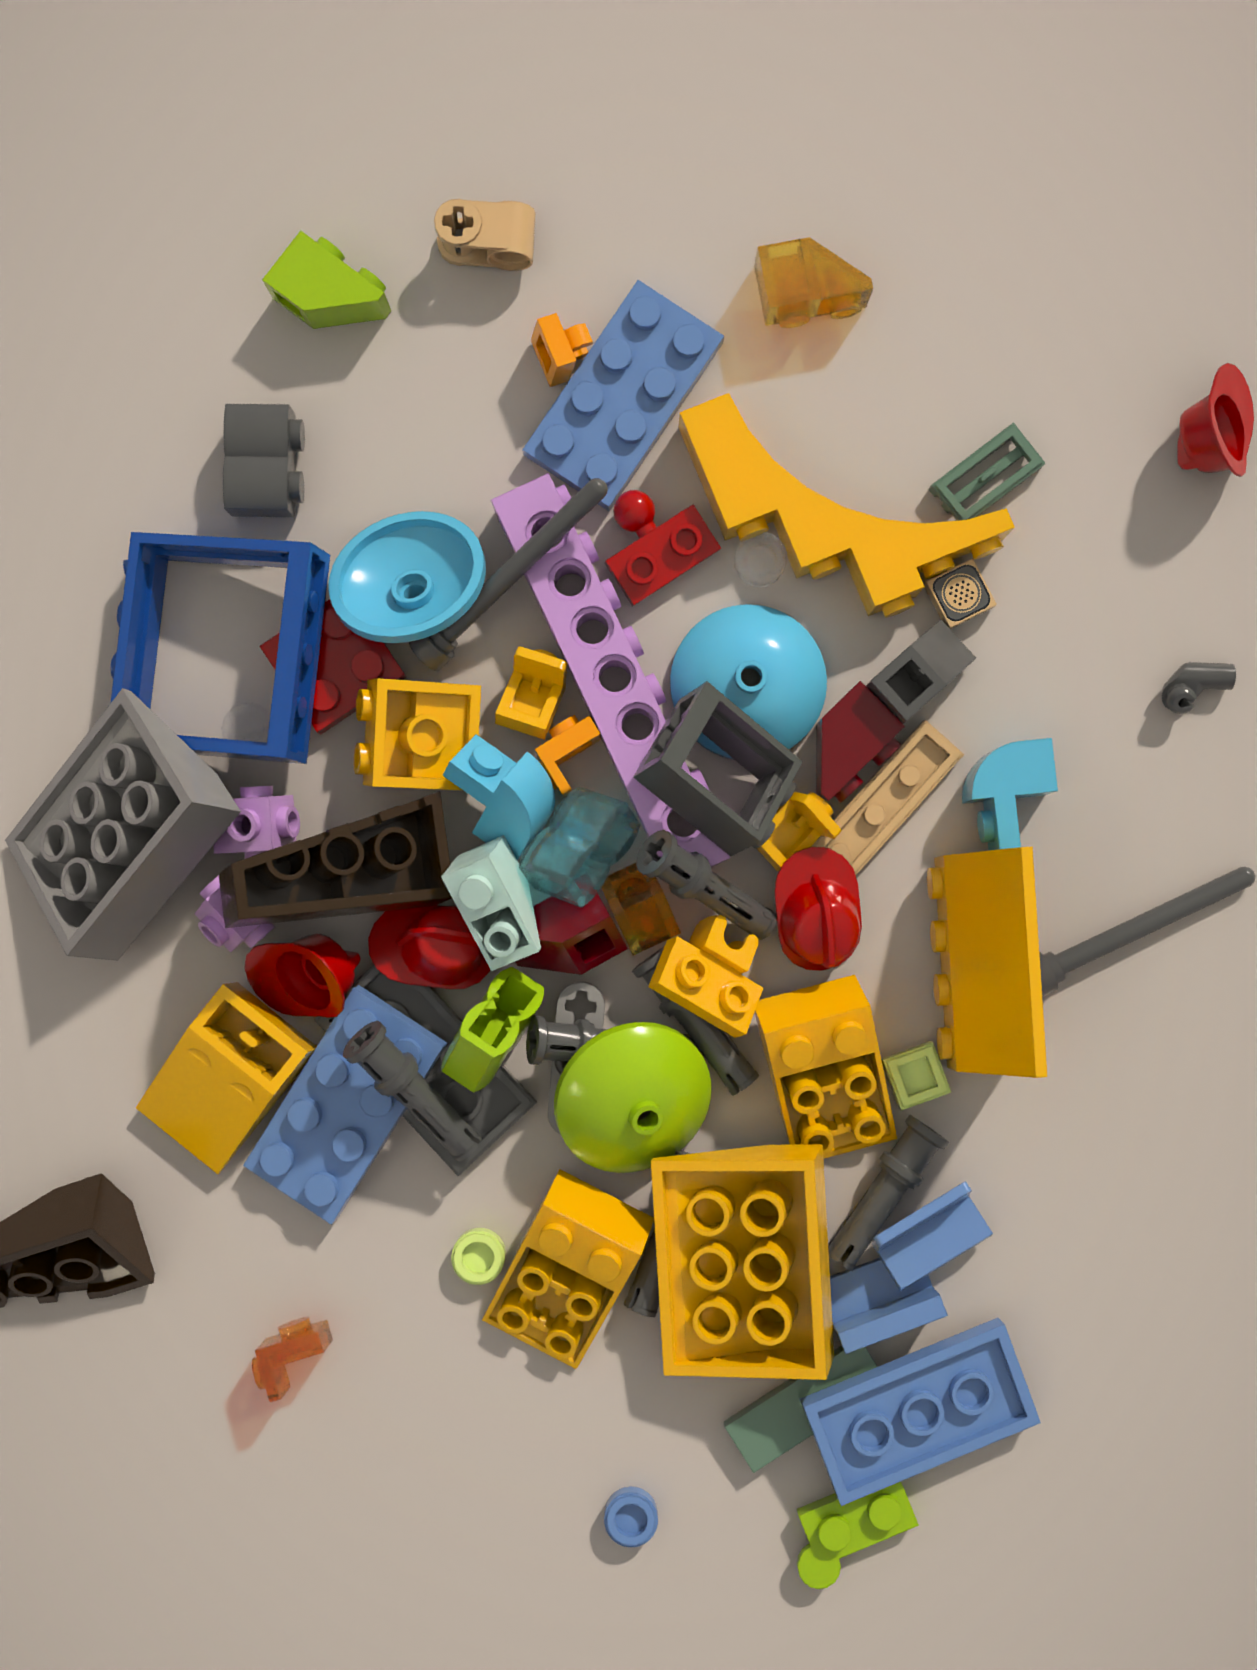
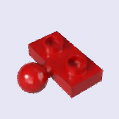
[604,490,721,607]

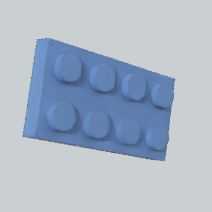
[522,280,724,512]
[243,985,448,1225]
[800,1318,1041,1506]

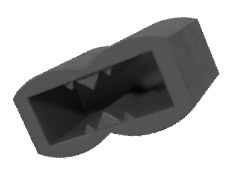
[223,404,305,517]

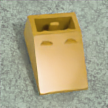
[755,974,897,1159]
[136,982,317,1174]
[482,1169,654,1369]

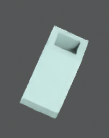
[441,835,541,971]

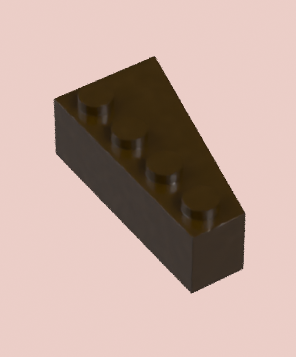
[219,791,452,928]

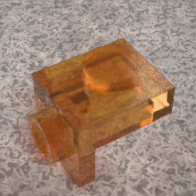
[252,1317,333,1403]

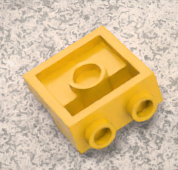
[353,678,481,791]

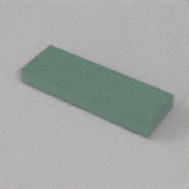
[724,1346,878,1473]

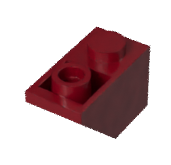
[816,681,905,803]
[515,876,628,975]

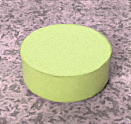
[451,1228,506,1285]

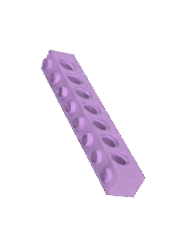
[491,473,731,876]

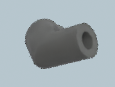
[1162,662,1236,714]

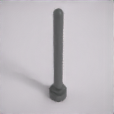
[409,478,608,671]
[1039,867,1255,997]

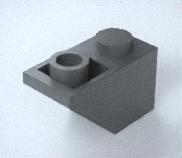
[866,619,976,724]

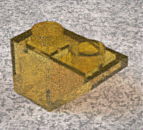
[754,237,873,328]

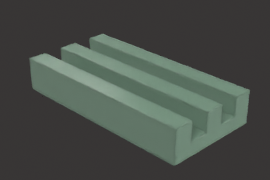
[928,422,1045,521]

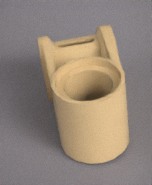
[434,199,536,271]

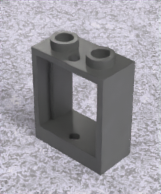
[633,681,803,856]

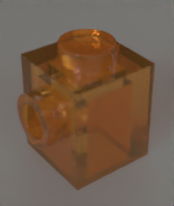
[598,863,681,956]

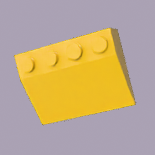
[927,846,1047,1078]
[651,1144,834,1380]

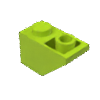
[262,230,391,329]

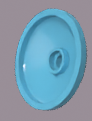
[328,511,486,643]
[670,605,827,760]

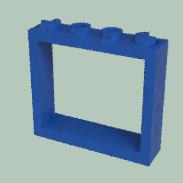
[110,532,330,764]

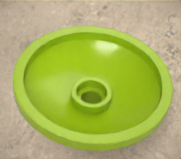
[554,1022,711,1173]

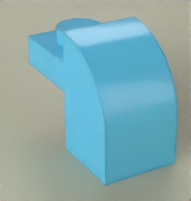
[443,734,555,861]
[962,738,1058,850]

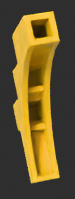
[678,393,1015,618]

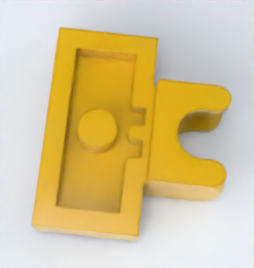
[648,915,763,1038]

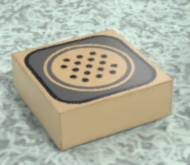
[924,558,997,629]

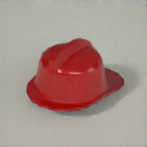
[1177,363,1254,477]
[774,846,862,971]
[368,905,491,990]
[244,933,361,1018]

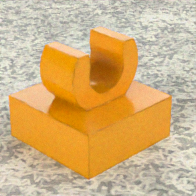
[531,313,593,387]

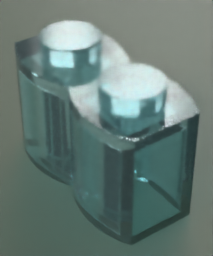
[519,786,641,908]

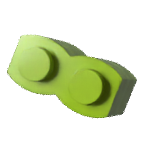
[441,966,544,1093]

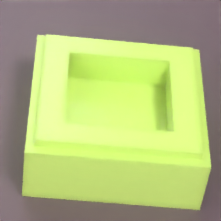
[881,1041,951,1111]

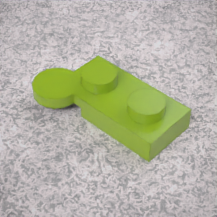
[797,1482,919,1589]

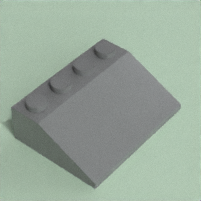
[5,688,241,961]

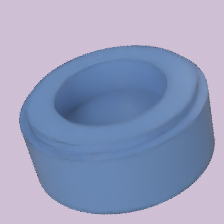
[604,1486,658,1547]

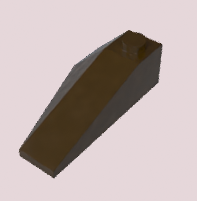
[0,1173,155,1308]

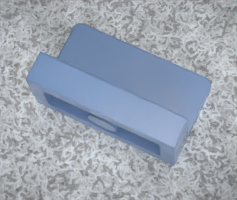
[871,1181,993,1292]
[830,1258,948,1354]

